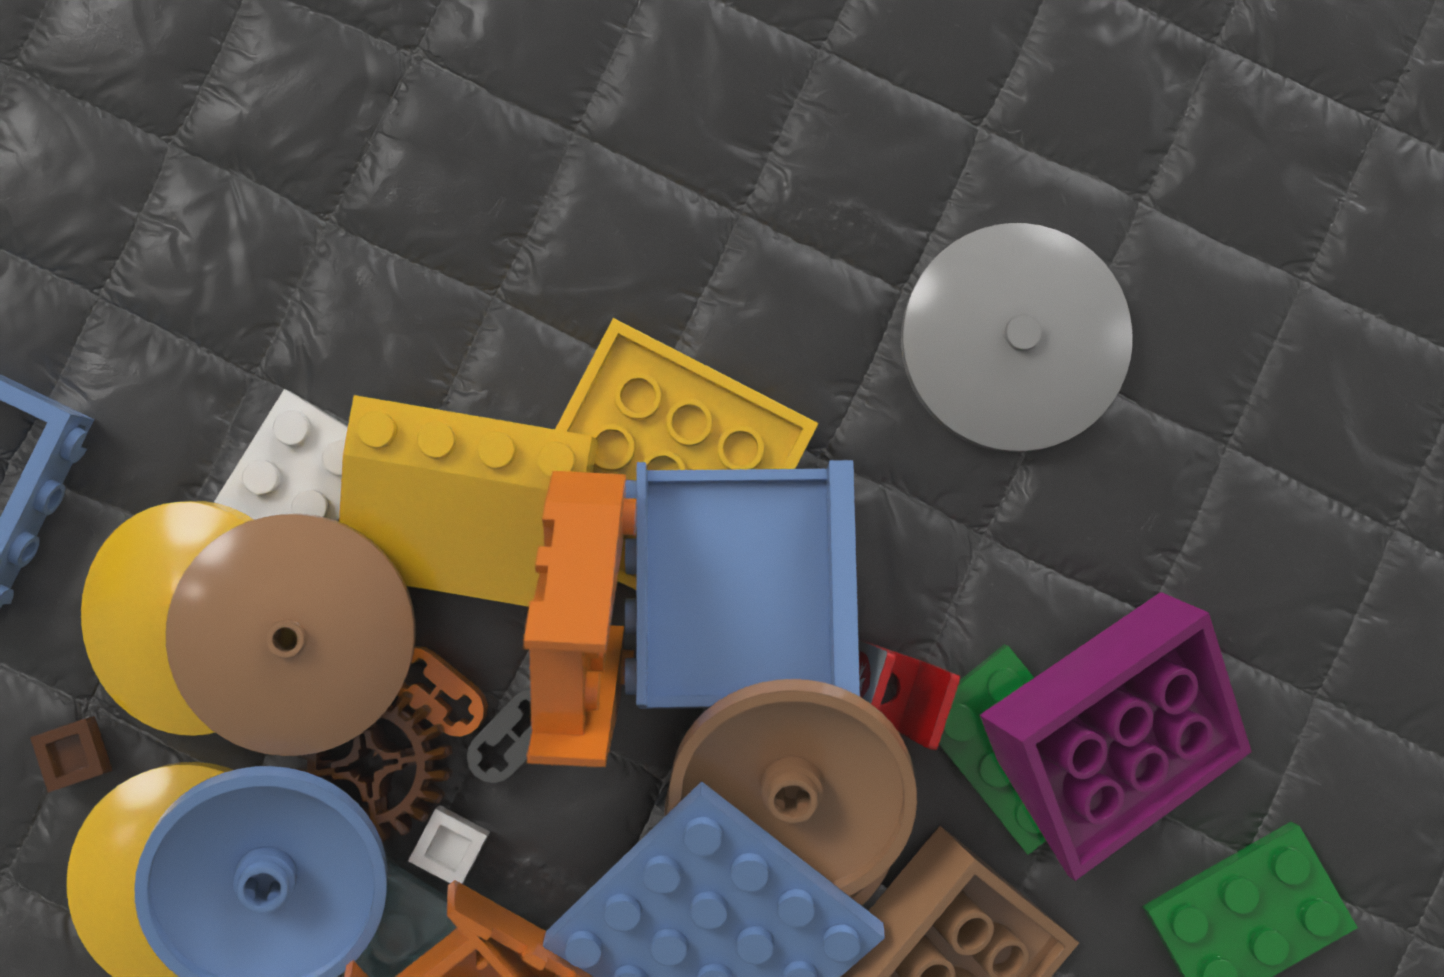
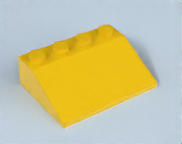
[339,395,598,607]

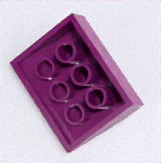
[980,592,1252,881]

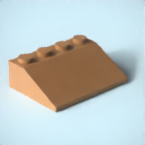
[841,826,1079,977]

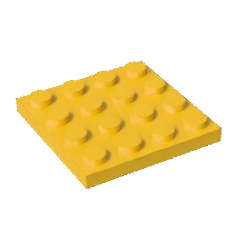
[555,318,819,590]

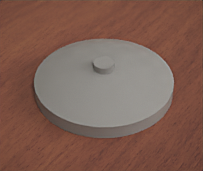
[901,223,1132,452]

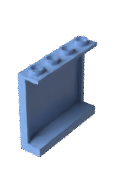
[625,460,860,709]

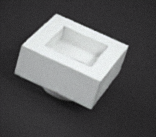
[408,805,490,884]

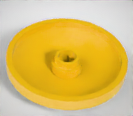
[81,501,298,736]
[67,762,233,977]

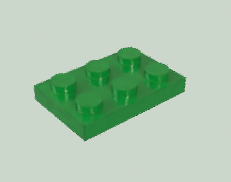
[939,644,1046,855]
[1142,822,1358,977]

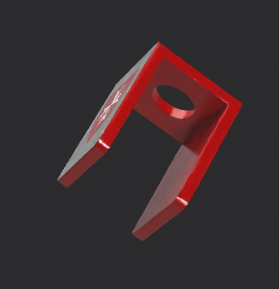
[858,639,960,751]

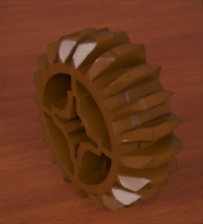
[296,691,452,842]

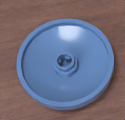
[134,766,387,977]

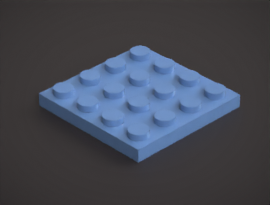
[542,781,885,977]

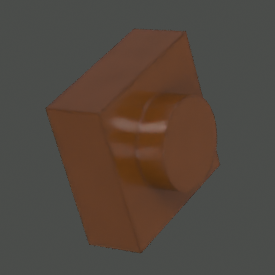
[30,716,113,793]

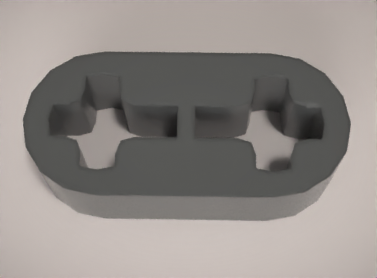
[467,687,532,783]

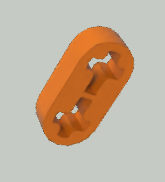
[397,646,488,737]

